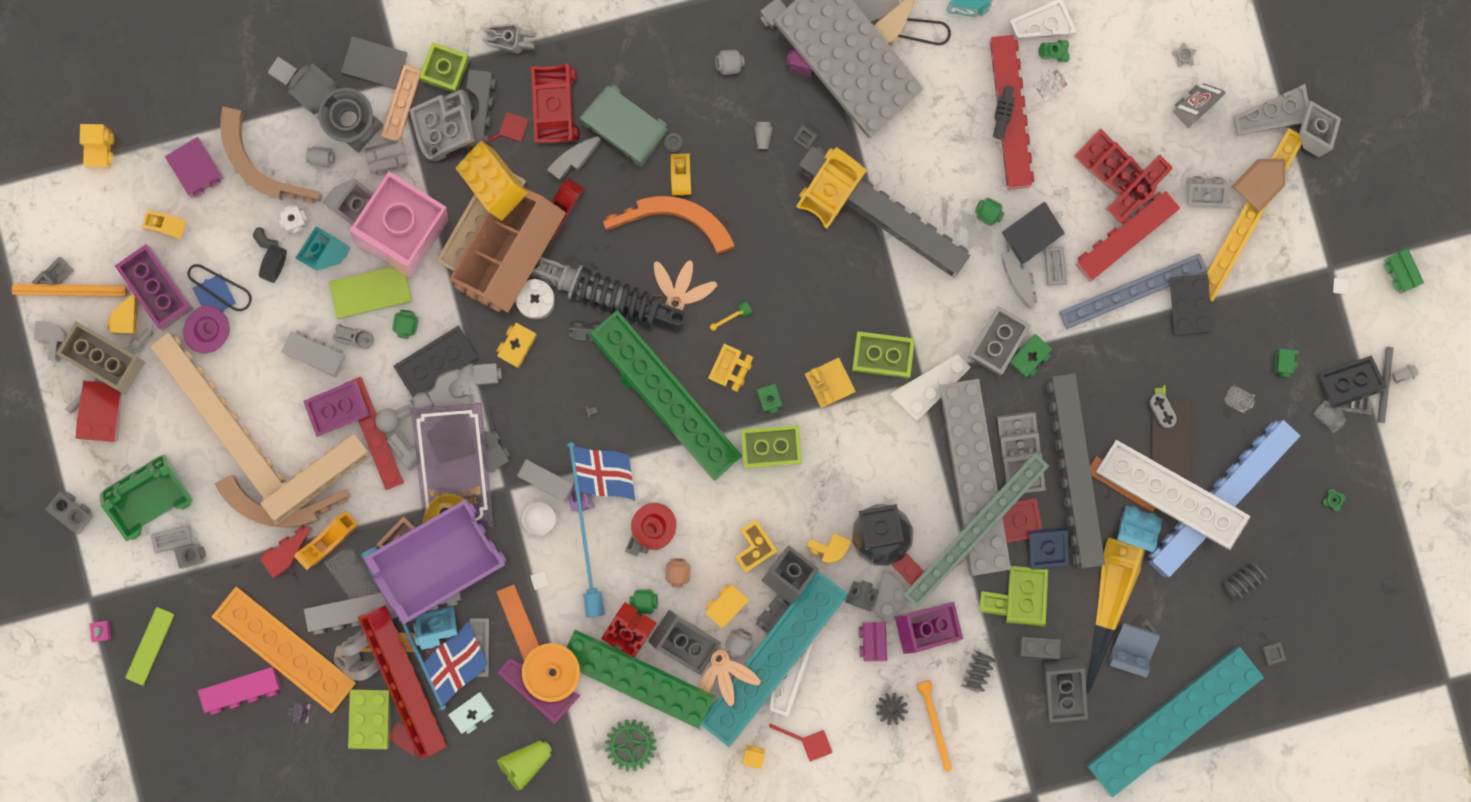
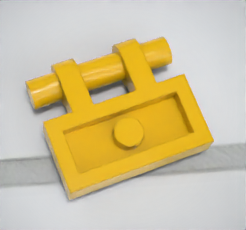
[708,344,754,392]

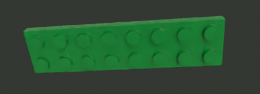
[566,629,715,729]

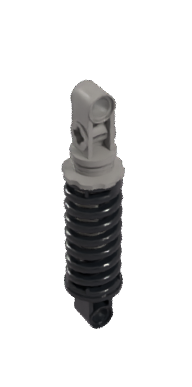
[529,257,686,332]

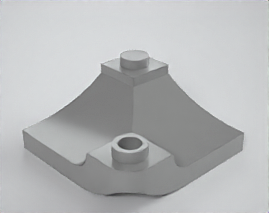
[409,89,475,161]

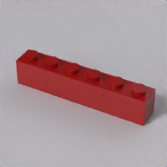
[1076,191,1180,282]

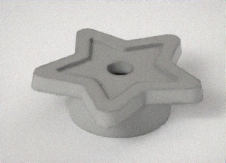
[1172,43,1196,67]

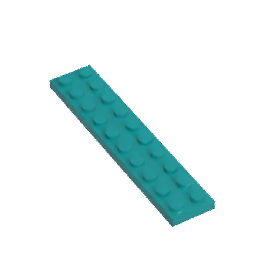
[699,571,849,747]

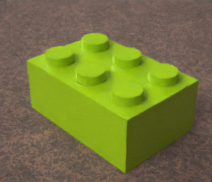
[852,332,915,379]
[741,425,802,469]
[348,689,391,749]

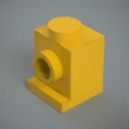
[742,745,765,769]

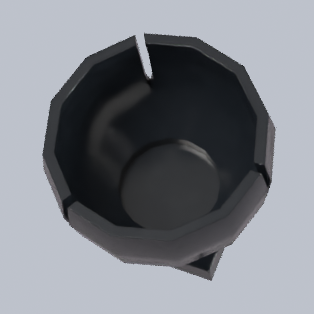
[852,504,914,566]

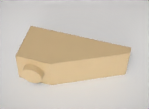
[873,0,915,45]

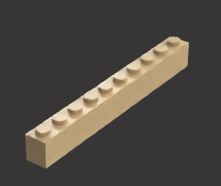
[150,332,286,498]

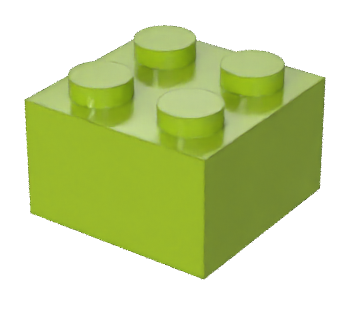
[419,42,470,93]

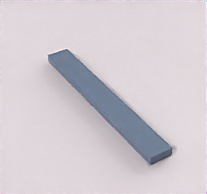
[1059,253,1207,330]

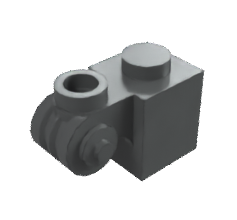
[480,430,511,474]

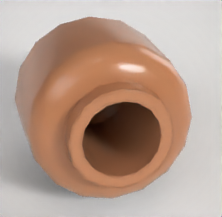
[665,558,691,588]

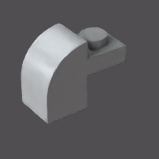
[34,321,67,362]

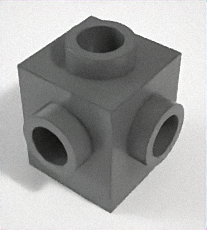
[846,580,879,612]

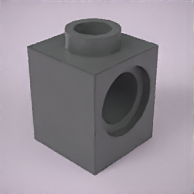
[174,544,206,569]

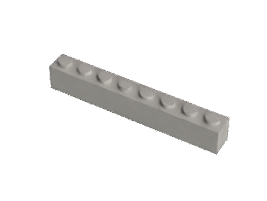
[304,592,462,635]

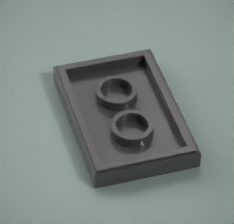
[341,36,407,89]

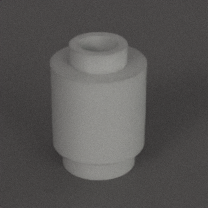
[306,146,335,167]

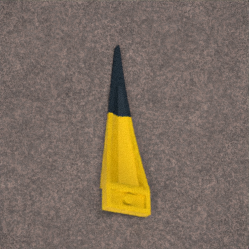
[1086,538,1145,693]

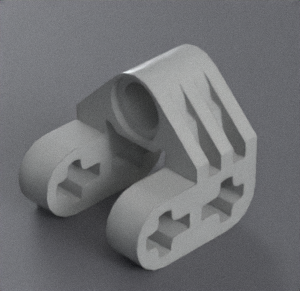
[334,630,380,681]

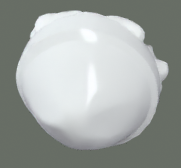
[520,501,558,537]

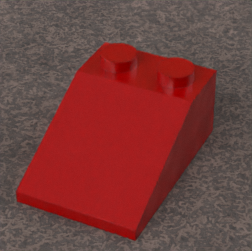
[75,380,122,442]

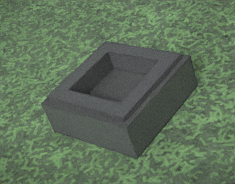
[1261,642,1286,666]

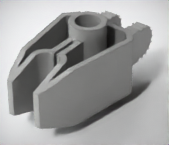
[482,24,536,54]

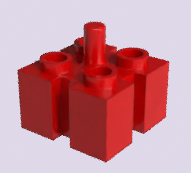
[601,602,657,657]

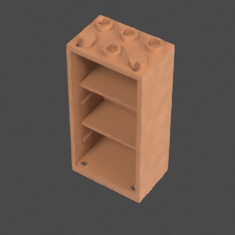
[449,189,566,313]

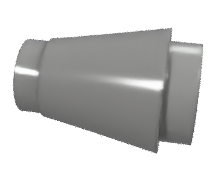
[754,122,773,149]

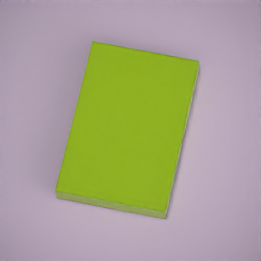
[1006,566,1048,626]

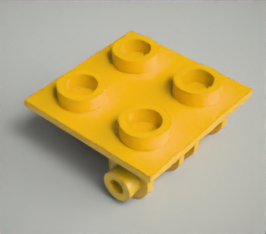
[805,358,856,408]

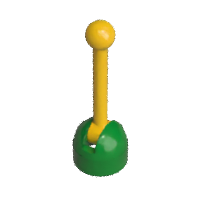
[710,300,753,331]

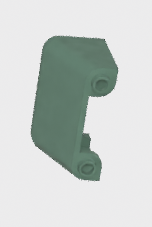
[579,85,668,168]

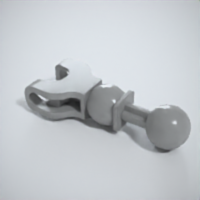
[375,368,473,433]

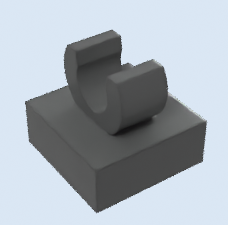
[625,535,649,556]

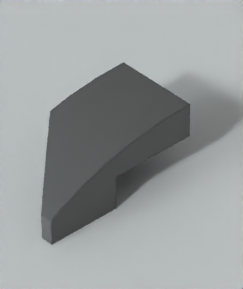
[32,257,74,285]

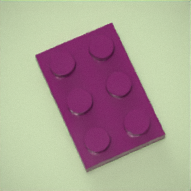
[303,380,369,437]

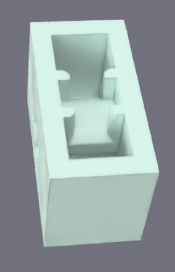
[449,692,495,734]

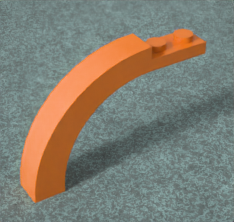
[603,196,735,255]

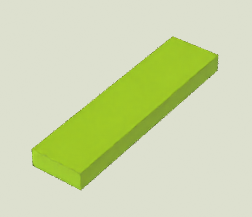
[125,607,175,686]

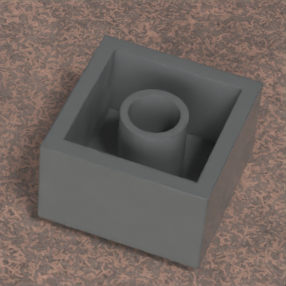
[761,545,819,604]

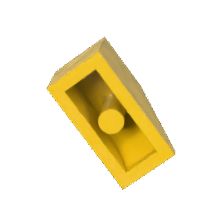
[671,153,691,196]
[141,210,186,239]
[107,295,138,335]

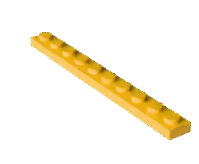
[1206,128,1302,302]

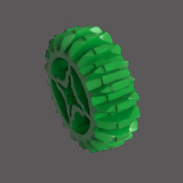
[605,719,657,772]

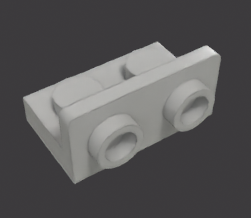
[1187,176,1228,207]

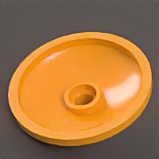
[522,643,580,702]

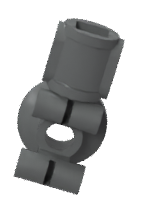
[287,63,384,153]

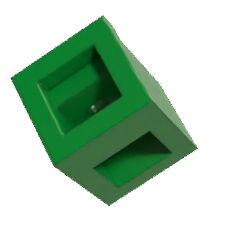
[1274,349,1299,378]

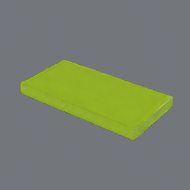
[329,266,412,319]

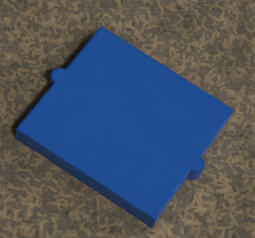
[192,274,236,312]

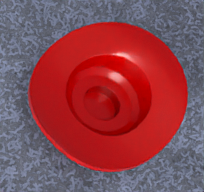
[631,503,676,550]

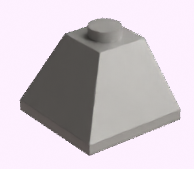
[1299,101,1341,157]
[322,178,374,226]

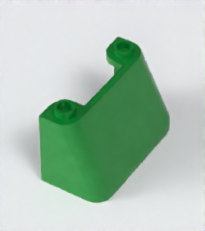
[100,455,193,542]

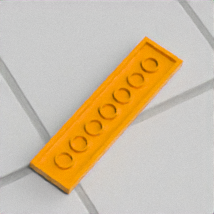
[212,587,357,714]

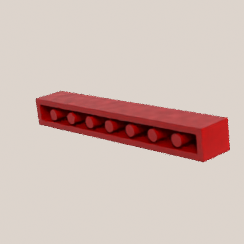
[990,35,1034,190]
[358,605,447,759]

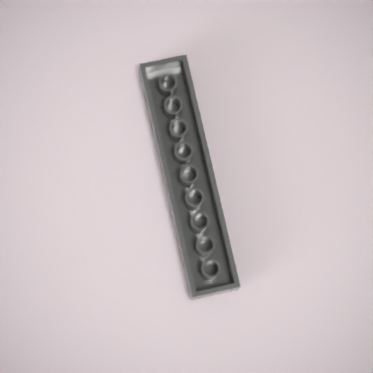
[798,146,971,279]
[1046,373,1105,569]

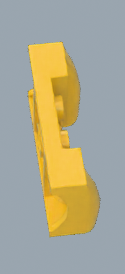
[796,147,867,228]

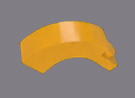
[294,511,359,570]

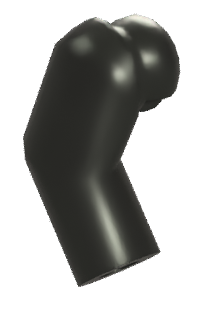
[253,227,278,248]

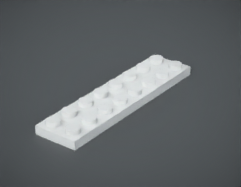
[1096,440,1250,550]

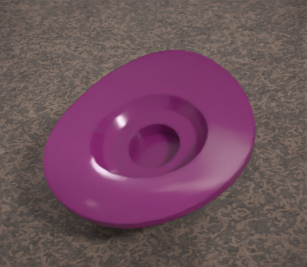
[183,305,230,354]

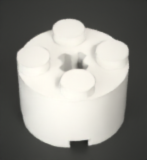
[516,279,555,320]

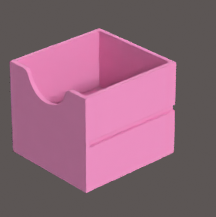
[350,172,449,279]

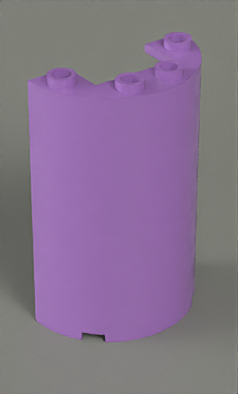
[364,500,506,625]

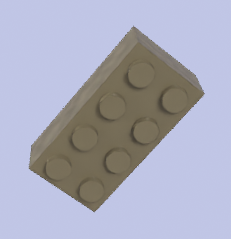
[56,321,146,395]

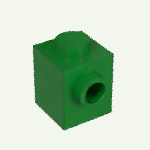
[757,384,782,414]

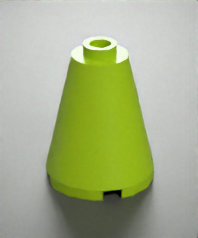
[497,740,552,791]

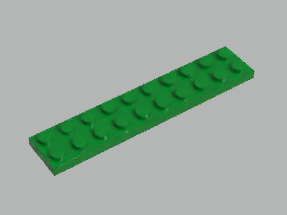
[589,310,742,481]

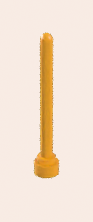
[916,680,952,772]

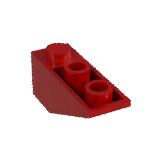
[551,178,585,240]
[260,525,312,578]

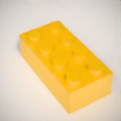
[456,141,528,221]

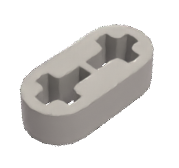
[1149,393,1177,428]

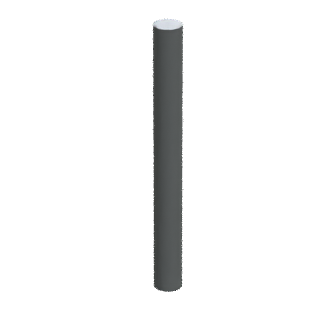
[1377,347,1394,423]

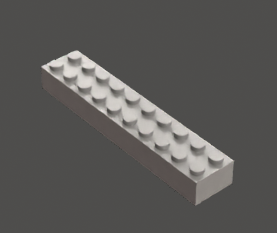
[939,379,1011,576]

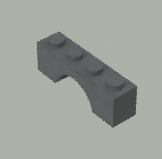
[461,69,496,149]

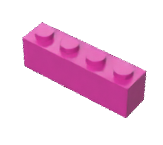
[198,667,282,715]

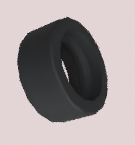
[259,244,287,283]

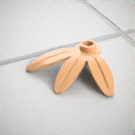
[654,260,717,310]
[698,650,760,706]

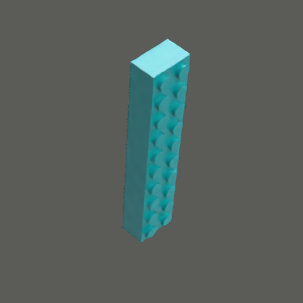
[1085,647,1264,798]

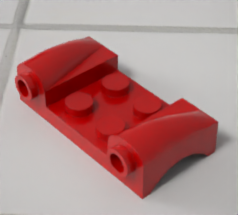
[531,64,580,145]

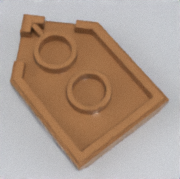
[1231,159,1285,213]

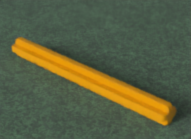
[12,284,127,297]

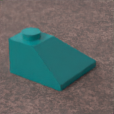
[295,226,351,271]

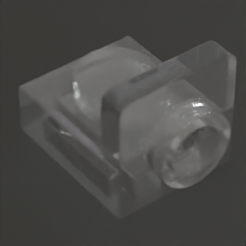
[1223,385,1256,413]
[1313,400,1346,433]

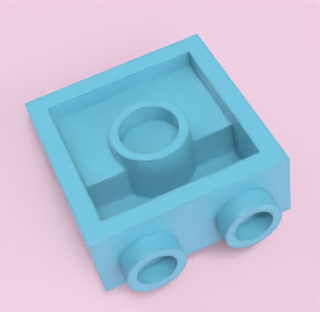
[1117,506,1162,553]
[413,606,457,650]

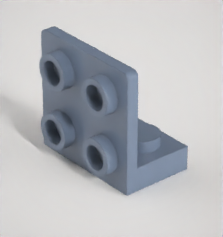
[1110,623,1160,678]

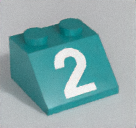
[946,0,993,17]

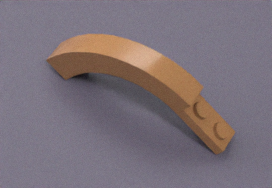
[220,106,322,203]
[214,475,351,527]

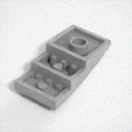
[997,411,1046,493]

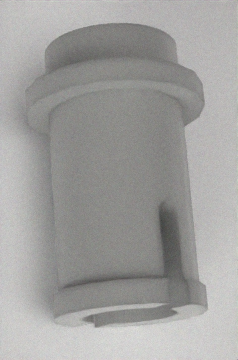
[1392,364,1419,384]

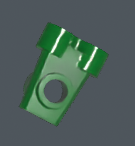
[1038,39,1070,63]

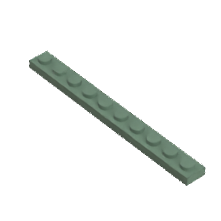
[903,453,1049,608]

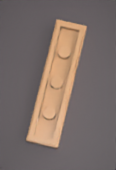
[381,65,421,141]

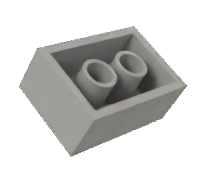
[967,306,1031,376]

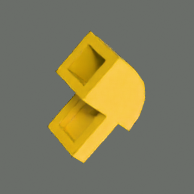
[807,533,851,563]

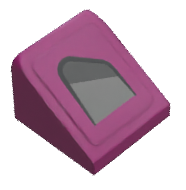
[89,621,111,642]

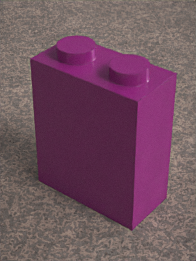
[165,137,224,198]

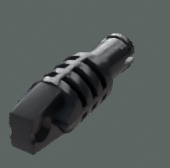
[993,86,1015,140]

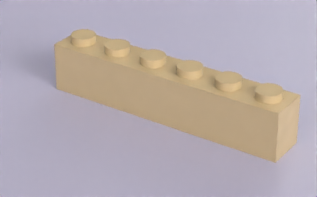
[260,434,369,526]

